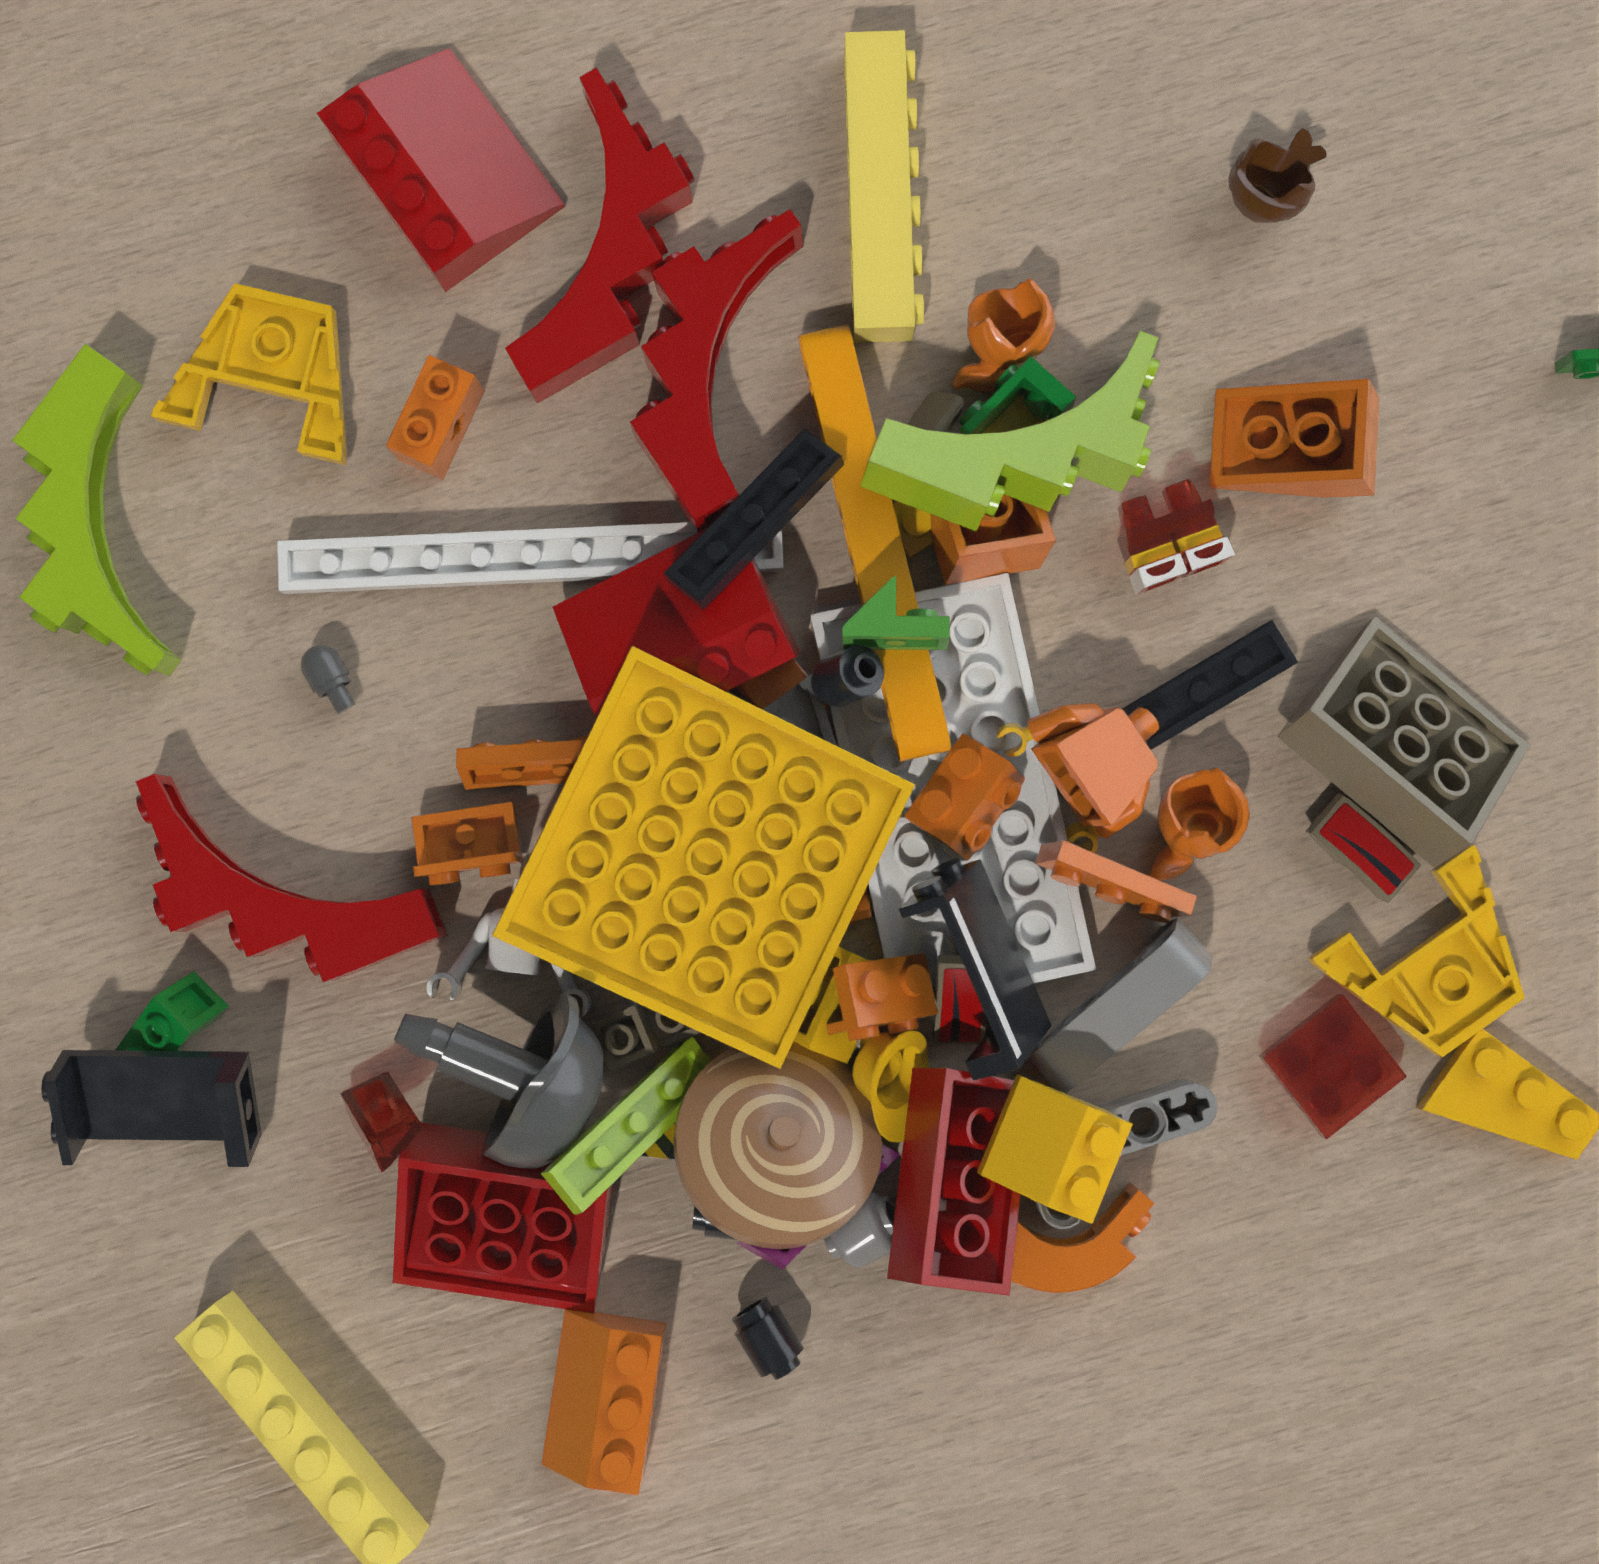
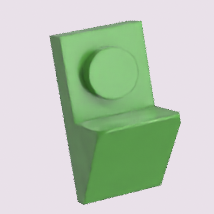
[842,576,950,650]

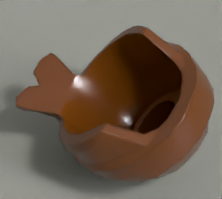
[1228,128,1327,223]

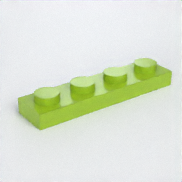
[541,1036,712,1215]

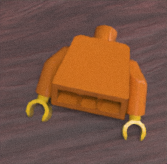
[996,703,1159,853]

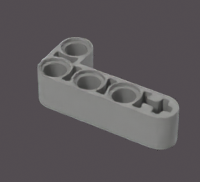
[1027,917,1212,1093]
[1033,1079,1218,1229]

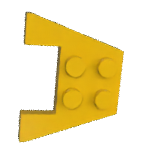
[151,283,347,465]
[1308,844,1525,1057]

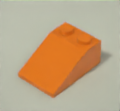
[1210,378,1380,498]

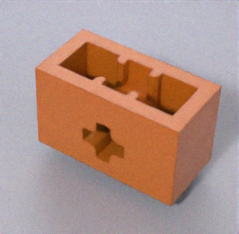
[386,355,485,480]

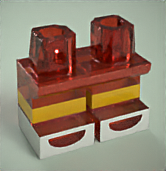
[1117,479,1235,596]

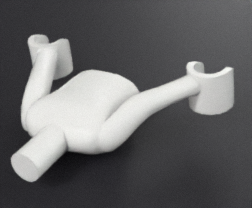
[426,879,592,1017]

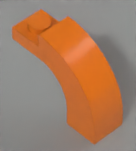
[1011,1182,1155,1293]

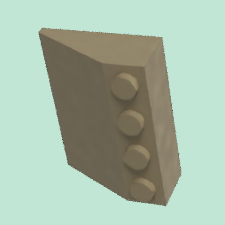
[1277,616,1530,868]

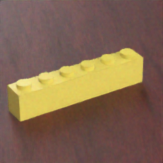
[844,30,924,343]
[174,1290,429,1564]

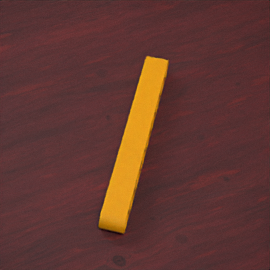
[798,324,951,762]

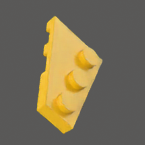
[1415,1029,1599,1160]

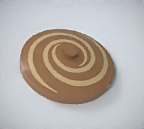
[673,1041,882,1249]

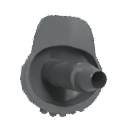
[394,992,604,1168]

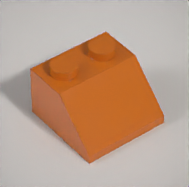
[930,494,1056,585]

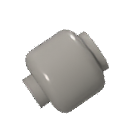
[824,1191,896,1268]

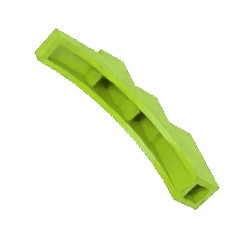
[860,331,1160,531]
[12,343,182,676]

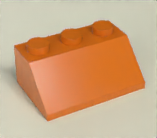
[541,1309,667,1496]

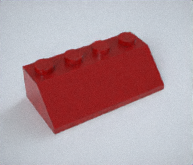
[887,1068,1020,1296]

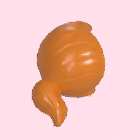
[952,278,1055,393]
[1149,767,1250,881]

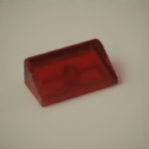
[340,1072,422,1173]

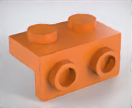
[904,733,1025,861]
[411,802,523,886]
[826,953,938,1042]

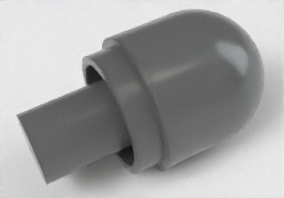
[300,645,356,714]

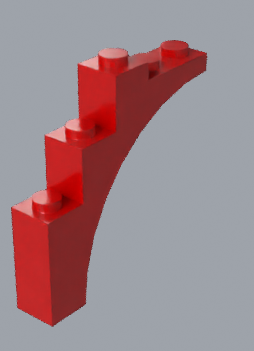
[505,67,695,404]
[630,209,803,533]
[135,774,448,983]

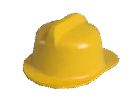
[852,1030,930,1142]

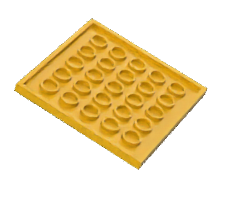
[492,646,915,1069]

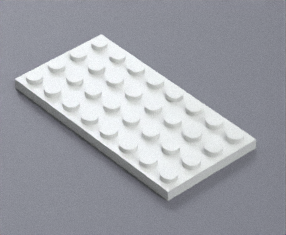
[810,573,1096,1001]

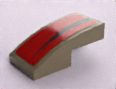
[1306,793,1421,903]
[932,955,987,1045]

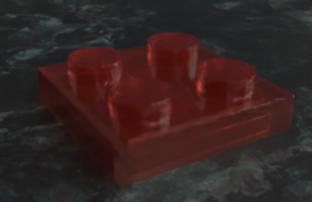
[1258,994,1407,1139]

